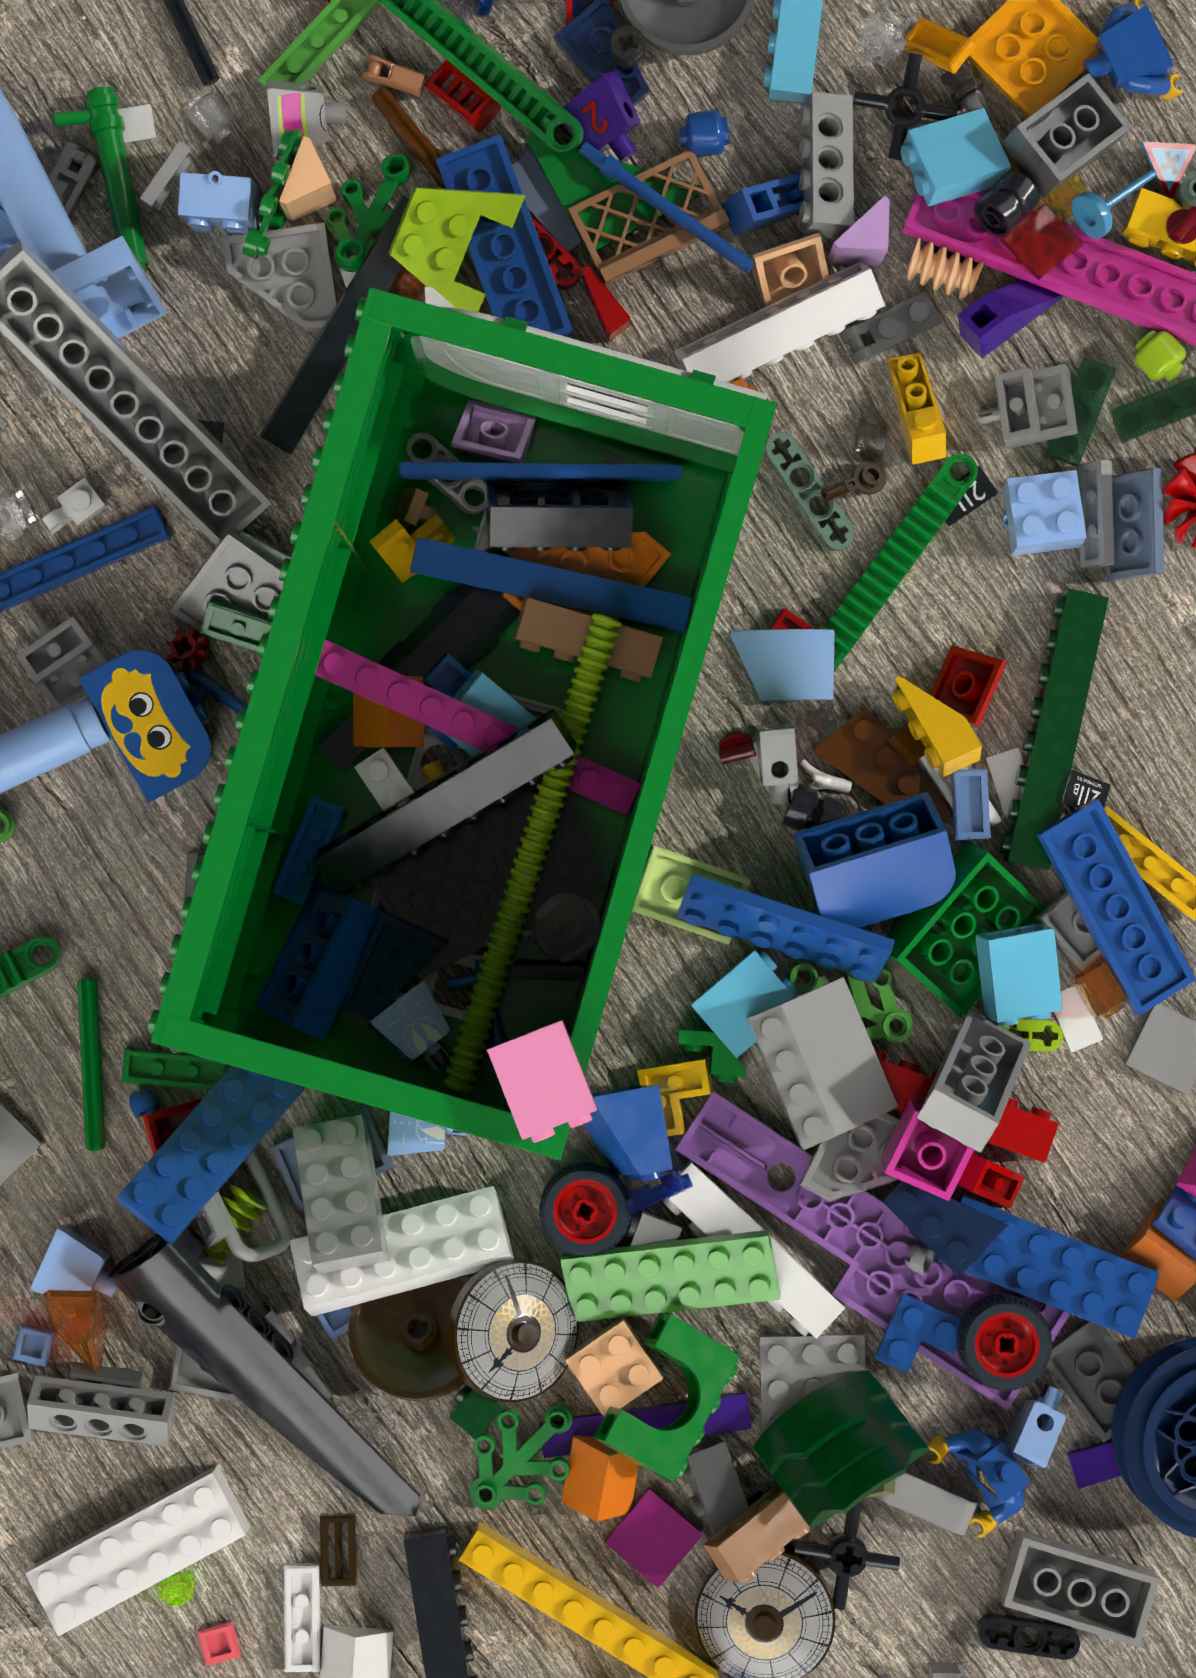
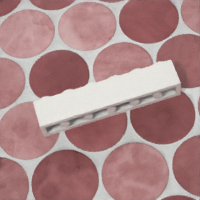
[674,261,885,382]
[662,1160,845,1339]

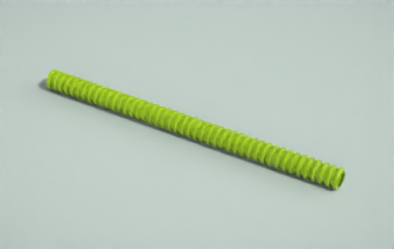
[442,613,622,1093]

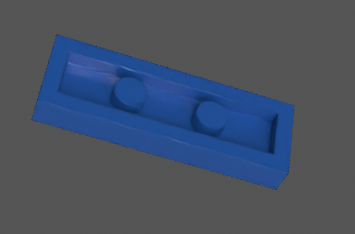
[272,796,347,907]

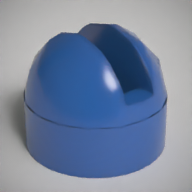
[129,1088,160,1118]

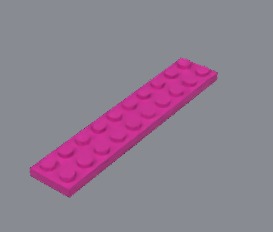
[902,191,1196,346]

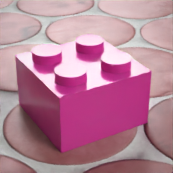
[880,1099,974,1201]

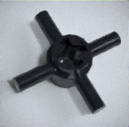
[853,53,958,161]
[793,1503,900,1610]

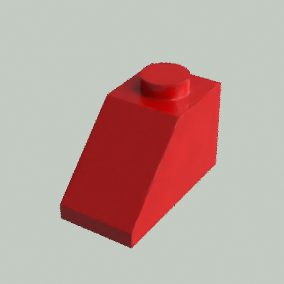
[957,1153,1025,1209]

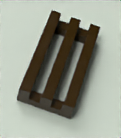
[320,1513,357,1587]

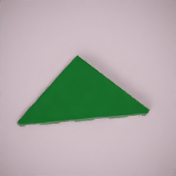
[525,134,702,256]

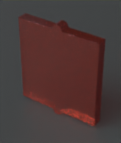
[1000,203,1083,281]

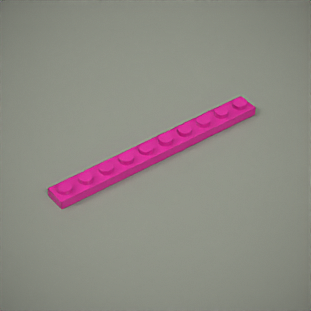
[315,640,641,816]

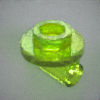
[158,1572,195,1606]

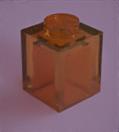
[1070,962,1127,1019]

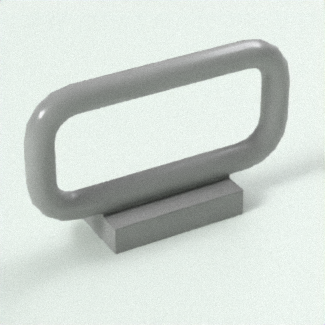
[194,1149,293,1263]

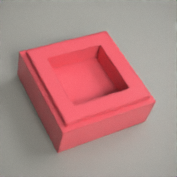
[197,1620,241,1666]

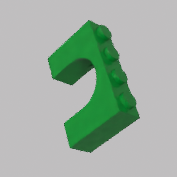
[593,1313,740,1483]

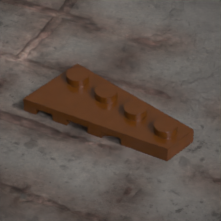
[812,707,953,823]

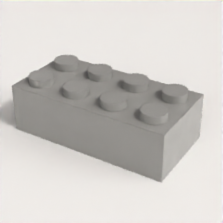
[917,1010,1032,1153]
[292,1114,389,1274]
[998,1529,1160,1647]

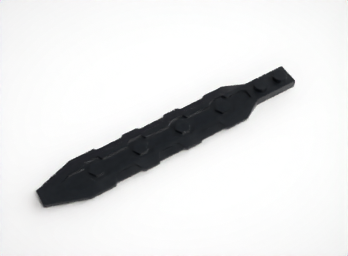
[317,455,630,773]

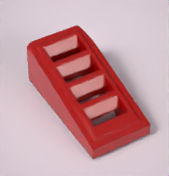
[424,59,501,133]
[581,265,630,341]

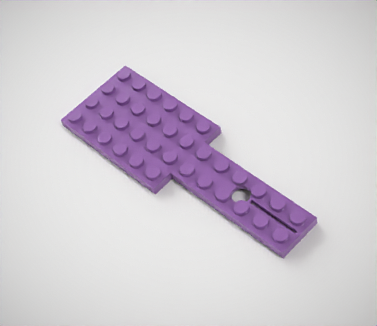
[675,1091,1070,1410]

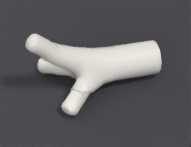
[800,759,852,794]

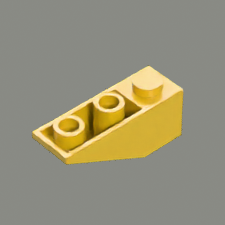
[1122,188,1196,266]
[887,352,946,465]
[891,676,982,777]

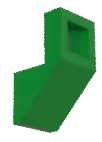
[677,1028,746,1083]

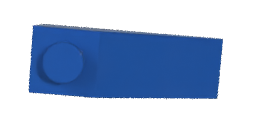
[721,173,831,236]

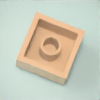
[565,1317,663,1417]

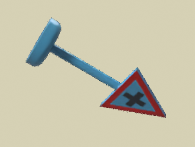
[1071,142,1196,239]

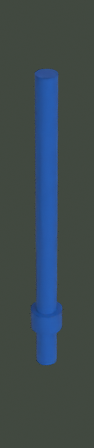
[579,142,755,274]

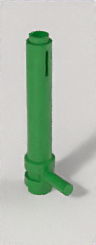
[52,86,149,273]

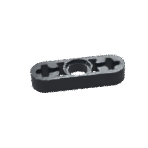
[977,1613,1080,1660]

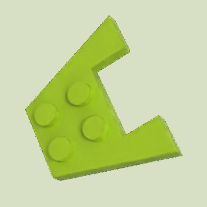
[388,187,526,312]

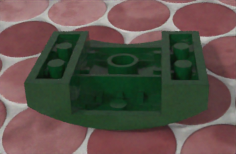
[753,1370,930,1530]

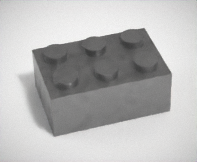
[1001,73,1132,199]

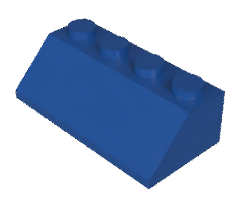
[255,881,382,1040]

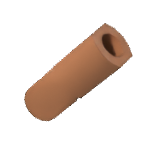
[361,55,427,97]

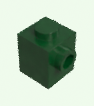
[449,1384,504,1441]

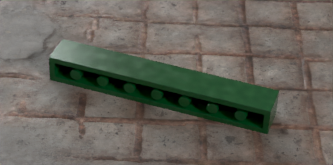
[1000,588,1109,871]

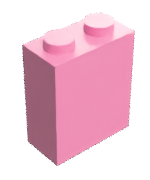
[487,1020,597,1143]

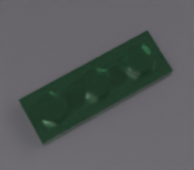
[1045,356,1116,467]
[1109,376,1196,444]

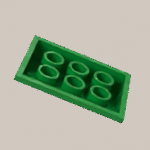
[885,840,1046,1018]

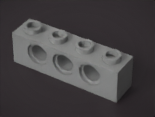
[799,92,854,239]
[27,1375,175,1447]

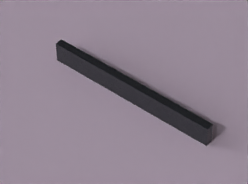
[260,195,409,455]

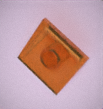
[43,1290,107,1374]

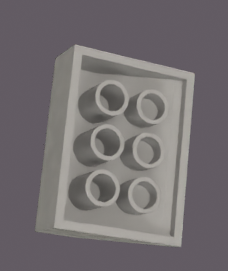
[746,977,898,1150]

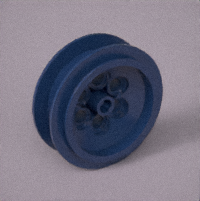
[1111,1336,1196,1538]

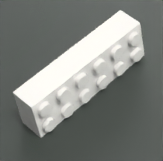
[290,1186,514,1317]
[25,1465,251,1636]

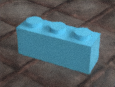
[763,0,823,104]

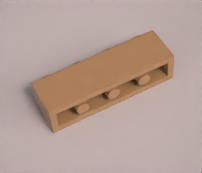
[513,597,663,682]
[703,1484,810,1583]

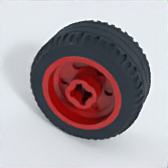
[539,1162,631,1257]
[957,1294,1052,1391]

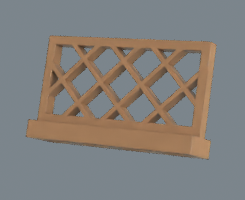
[568,149,730,286]

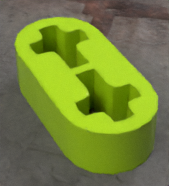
[999,1018,1063,1052]

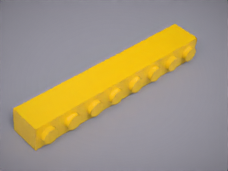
[459,1521,719,1678]

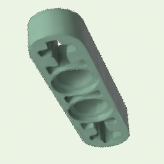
[765,432,854,551]

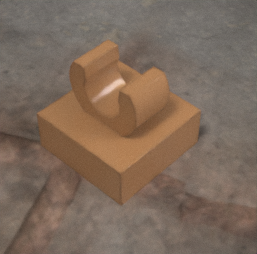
[391,488,437,526]

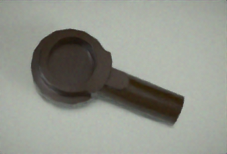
[821,460,887,502]

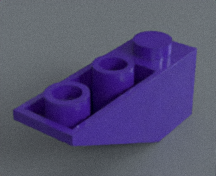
[958,280,1063,358]

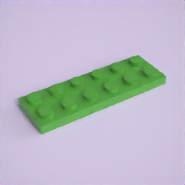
[560,1230,781,1322]

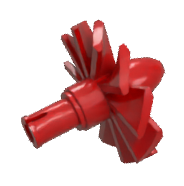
[1162,448,1196,549]

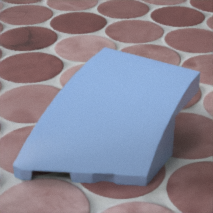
[730,629,834,702]

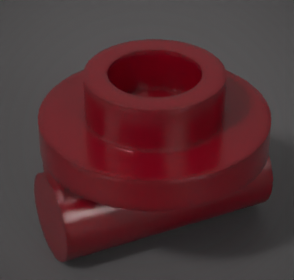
[1166,206,1196,244]
[718,731,756,765]

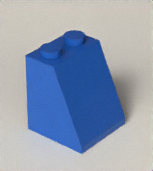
[583,1085,673,1181]

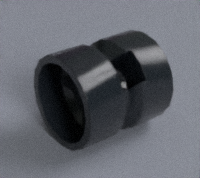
[974,170,1040,237]
[782,783,844,832]

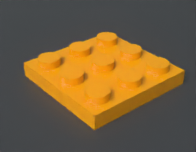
[967,0,1099,118]

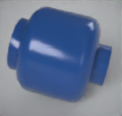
[679,110,730,158]

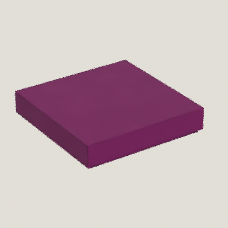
[605,1487,702,1588]

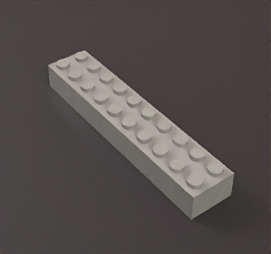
[0,239,272,546]

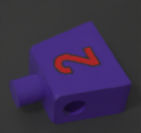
[563,71,640,162]

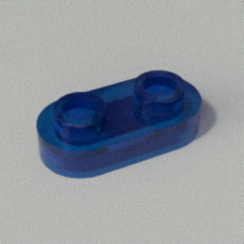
[626,1170,694,1214]

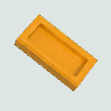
[901,17,975,74]

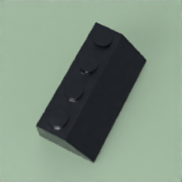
[486,480,633,551]

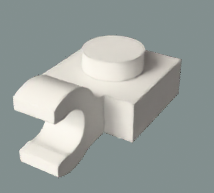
[42,478,107,534]

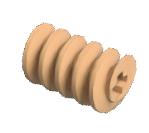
[907,237,984,301]

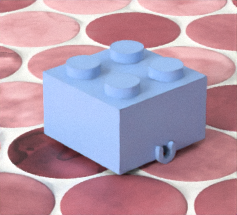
[178,171,260,235]
[1002,470,1087,556]

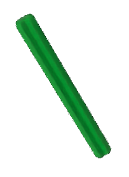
[77,978,105,1151]

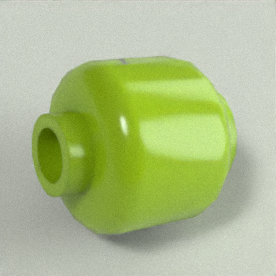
[1134,330,1186,382]

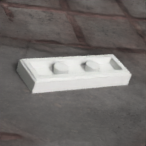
[284,1563,321,1672]

